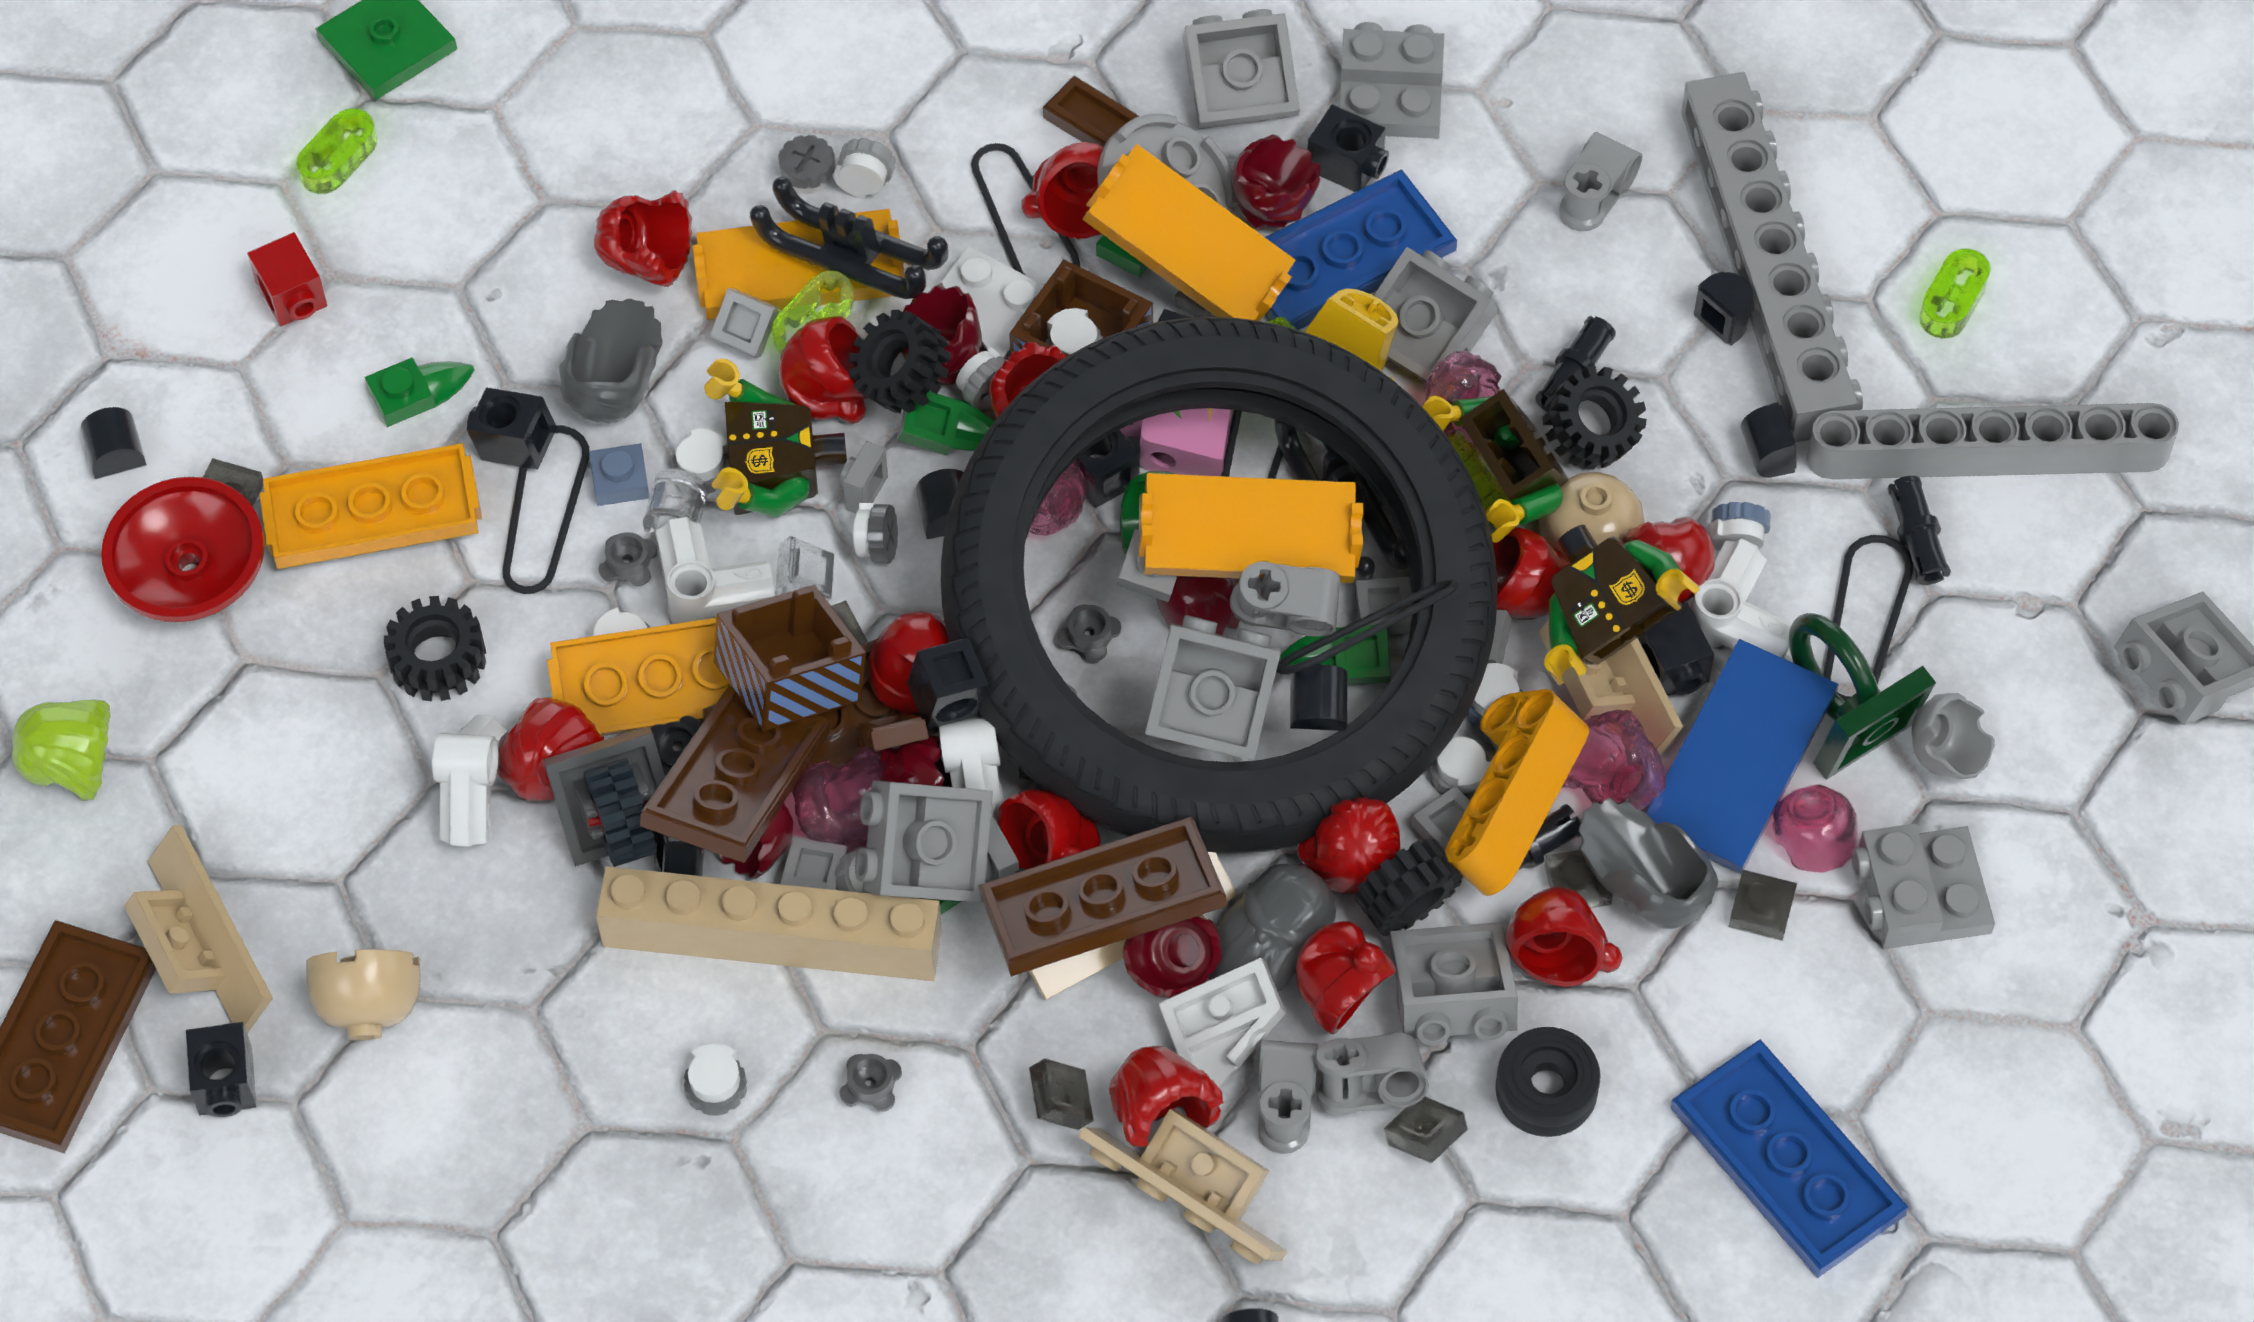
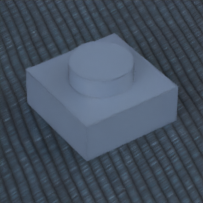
[589,443,650,506]

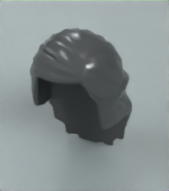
[559,298,663,423]
[1579,798,1718,929]
[1209,863,1336,992]

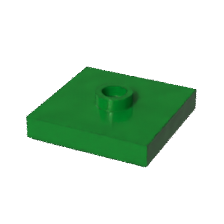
[316,0,457,101]

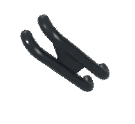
[750,177,948,299]
[1274,419,1409,583]

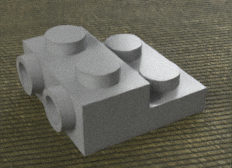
[1183,9,1300,128]
[1339,22,1444,139]
[1373,247,1499,390]
[2114,592,2254,725]
[1145,615,1281,761]
[855,780,993,903]
[1852,823,1995,949]
[1390,922,1518,1045]

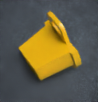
[1305,289,1399,372]

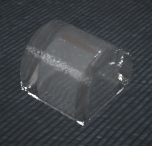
[643,469,708,532]
[775,535,834,602]

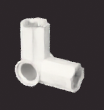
[655,517,775,624]
[1690,538,1792,659]
[939,714,1004,822]
[432,715,508,847]

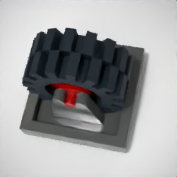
[543,726,665,867]

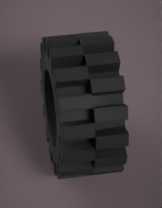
[849,309,951,414]
[1542,366,1647,470]
[384,596,487,701]
[1354,838,1463,936]

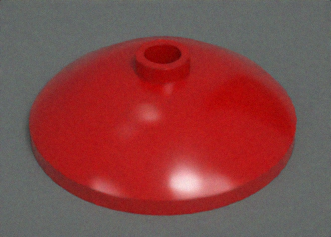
[101,477,265,622]

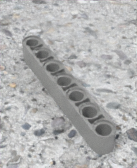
[1806,403,2179,479]

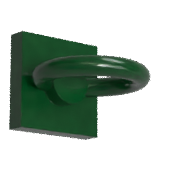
[1789,613,1936,780]

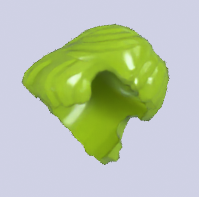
[11,699,111,801]

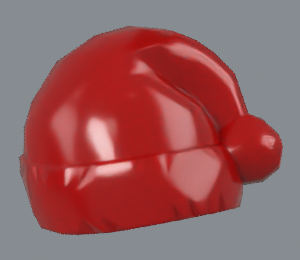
[1021,142,1104,239]
[778,316,867,424]
[1623,516,1716,604]
[1493,527,1571,620]
[867,611,949,714]
[997,790,1101,870]
[1505,886,1622,987]
[1295,921,1396,1035]

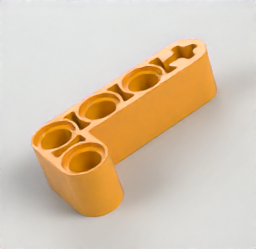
[1445,689,1589,896]

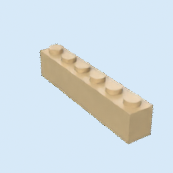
[596,866,942,981]

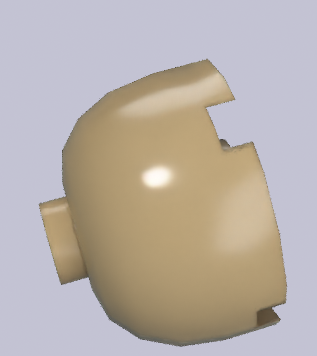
[1538,472,1645,556]
[306,949,421,1040]

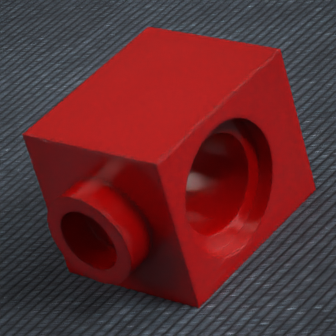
[247,232,328,327]

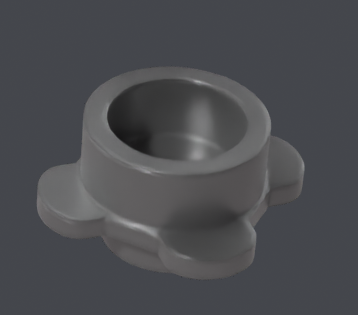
[598,532,658,586]
[1058,604,1121,661]
[839,1054,902,1112]

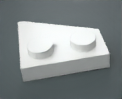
[941,246,1044,360]
[1158,958,1286,1089]

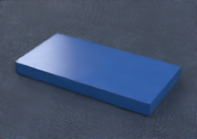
[1265,169,1457,330]
[1646,639,1839,874]
[1670,1039,1909,1278]

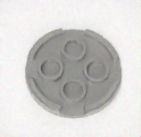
[1098,113,1239,214]

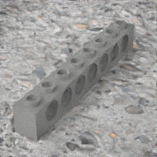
[1681,72,1863,442]

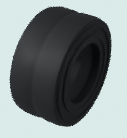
[1495,1027,1601,1137]

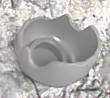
[1911,693,1995,779]

